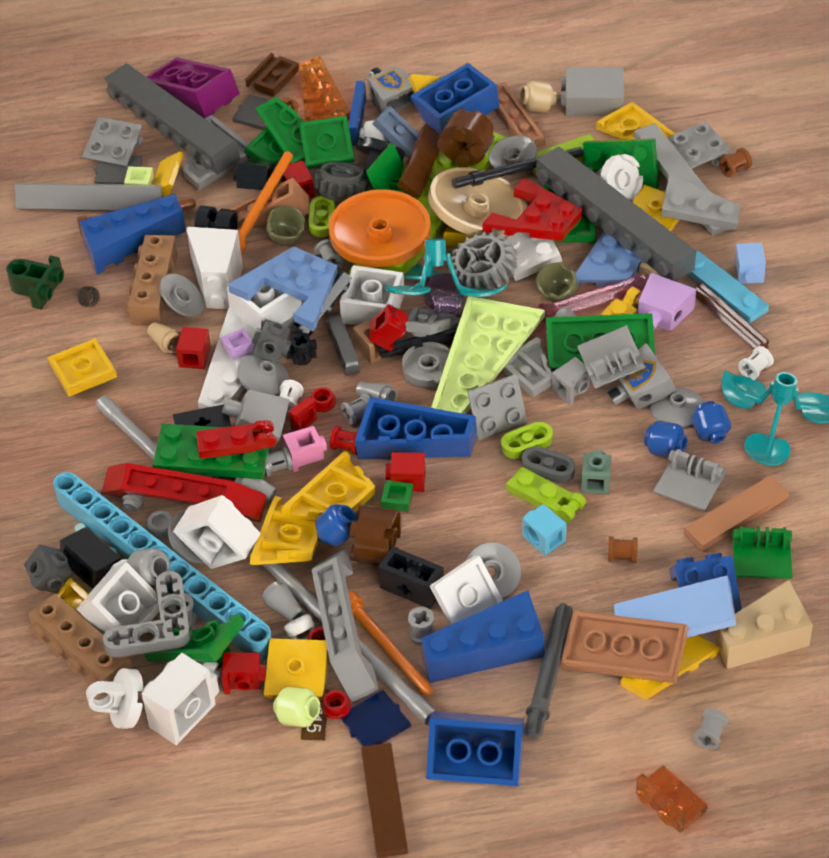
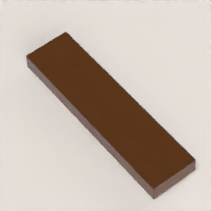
[397,123,440,199]
[361,743,408,858]

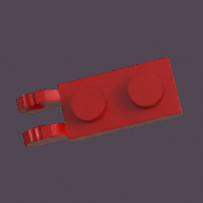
[196,420,277,459]

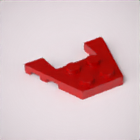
[482,178,582,241]

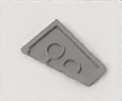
[661,174,740,231]

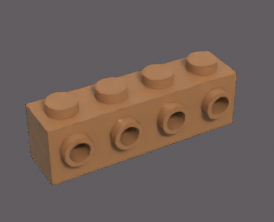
[125,235,178,325]
[28,593,133,696]

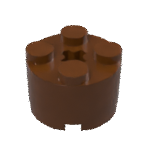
[437,109,495,168]
[350,505,402,565]

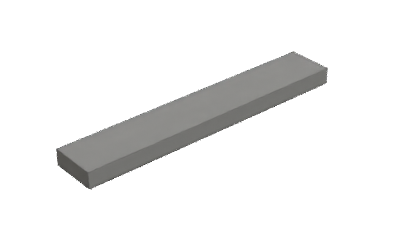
[633,124,730,236]
[14,183,162,210]

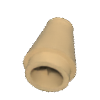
[147,322,181,354]

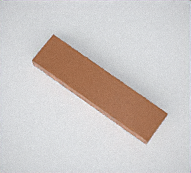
[495,82,546,147]
[684,475,789,552]

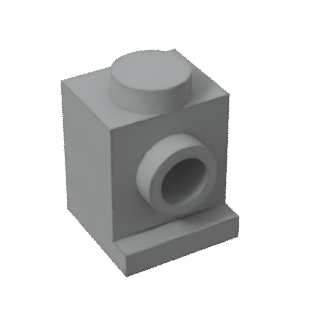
[552,357,591,405]

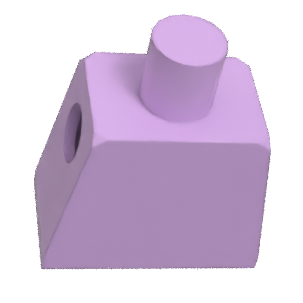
[638,273,696,331]

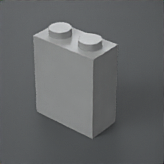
[561,67,624,116]

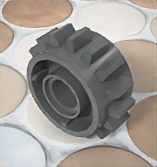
[314,162,368,201]

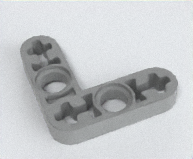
[103,571,190,657]

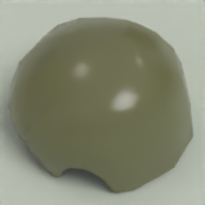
[266,206,305,245]
[536,262,578,303]

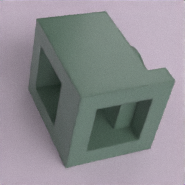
[581,450,612,495]

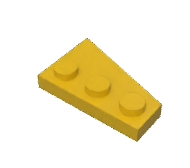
[596,102,675,139]
[621,635,720,700]

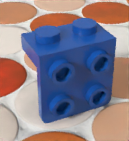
[669,553,742,614]

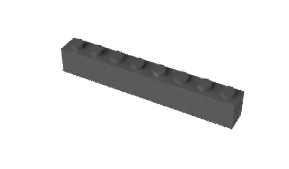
[104,63,241,174]
[536,146,696,282]

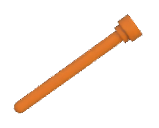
[238,151,293,255]
[348,591,433,696]

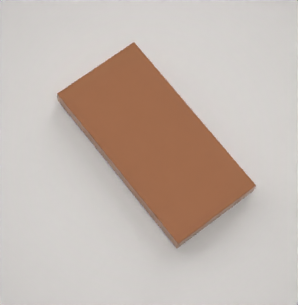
[560,611,689,684]

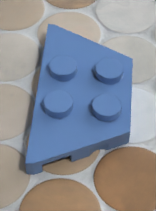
[575,231,642,287]

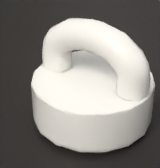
[284,614,316,640]

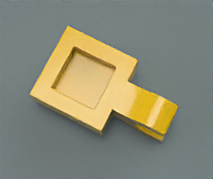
[601,287,641,315]

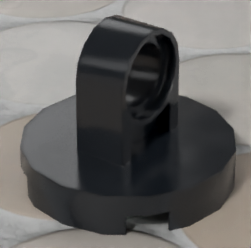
[356,137,405,181]

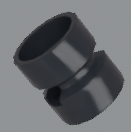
[194,205,238,230]

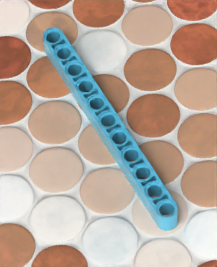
[53,472,272,660]

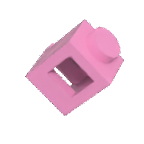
[283,426,327,472]

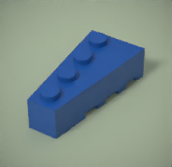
[355,397,478,459]

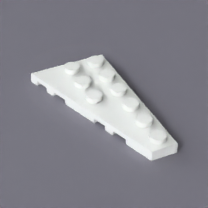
[198,307,294,409]

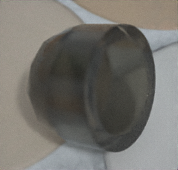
[77,286,100,307]

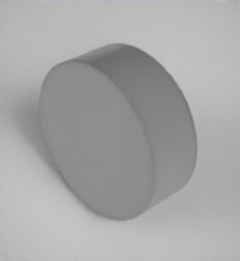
[146,511,174,539]

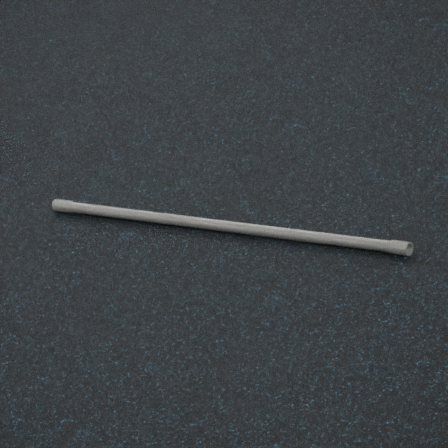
[96,395,436,725]

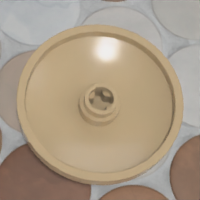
[428,168,527,237]

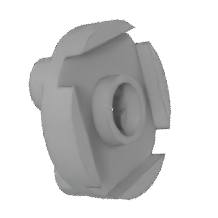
[402,342,450,390]

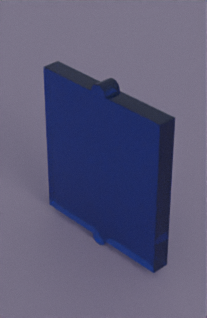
[340,690,411,747]

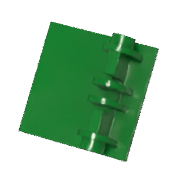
[366,143,407,194]
[732,526,793,579]

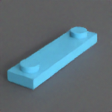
[687,250,769,323]

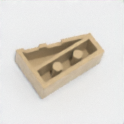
[716,580,813,669]

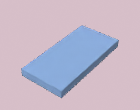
[614,576,736,638]

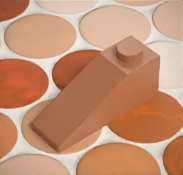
[231,178,309,228]

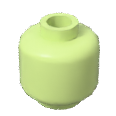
[273,687,320,727]

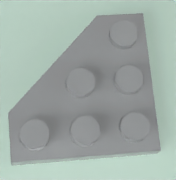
[183,115,252,190]

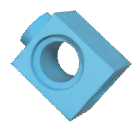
[522,504,567,556]

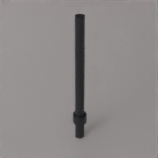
[452,147,584,189]

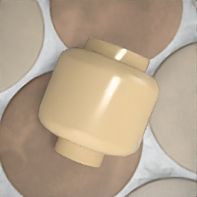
[520,81,557,113]

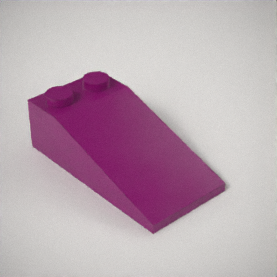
[146,57,240,117]

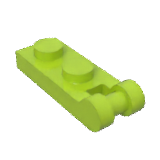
[506,467,586,523]

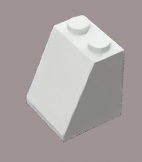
[187,227,243,309]

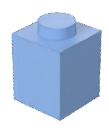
[735,243,766,284]

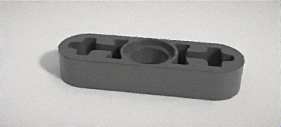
[326,314,360,376]

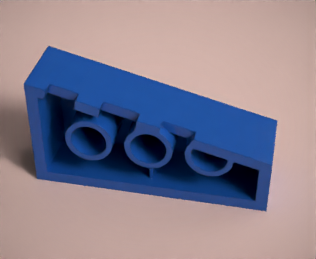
[79,194,186,275]
[421,590,544,683]

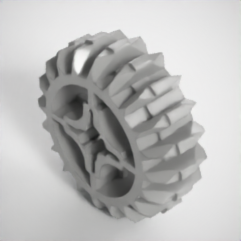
[449,231,518,289]

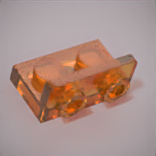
[636,765,707,833]

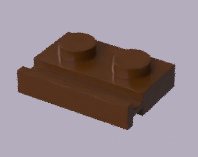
[245,53,300,97]

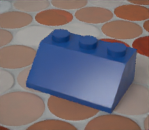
[411,63,500,134]
[426,711,524,786]

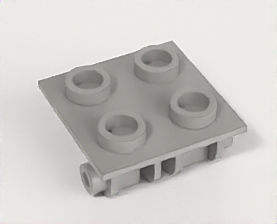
[82,117,143,167]
[667,121,732,169]
[577,325,645,389]
[467,373,527,440]
[653,449,727,511]

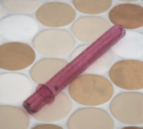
[536,274,649,324]

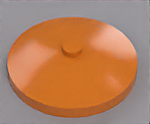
[329,190,431,267]

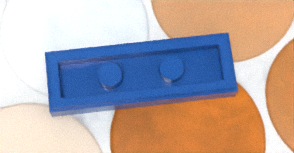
[348,81,367,146]

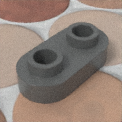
[522,446,575,483]

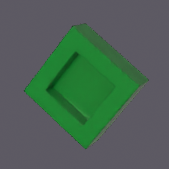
[381,481,414,512]

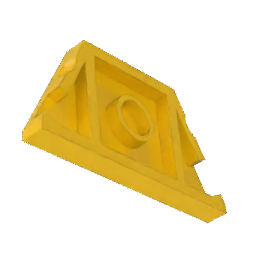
[282,451,375,521]
[250,496,319,565]

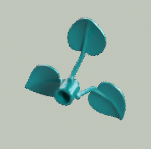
[386,238,507,297]
[721,370,829,466]

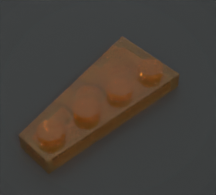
[299,56,350,121]

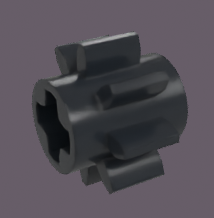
[286,333,317,365]

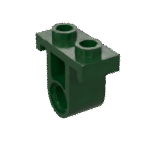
[6,255,64,310]

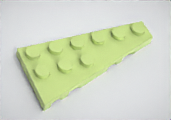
[431,296,545,414]

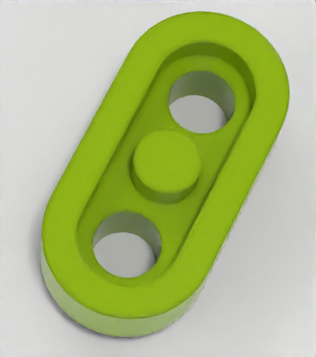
[308,196,335,238]
[501,422,553,459]

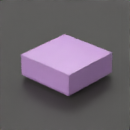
[221,328,256,360]

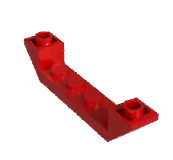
[101,463,267,522]

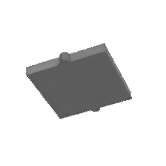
[232,95,269,130]
[94,156,142,184]

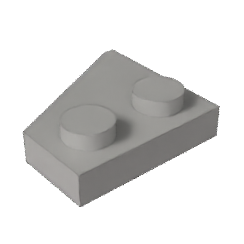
[405,307,462,337]
[501,337,552,398]

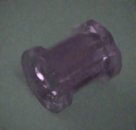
[434,292,463,318]

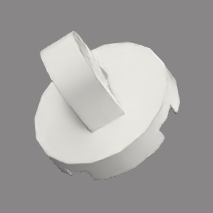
[596,154,643,201]
[86,668,143,729]

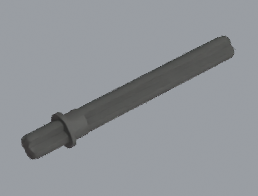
[524,603,573,740]

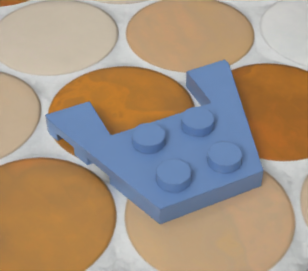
[228,247,338,330]

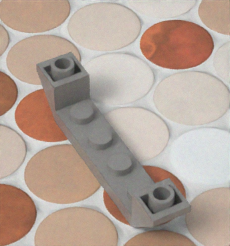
[311,549,379,702]

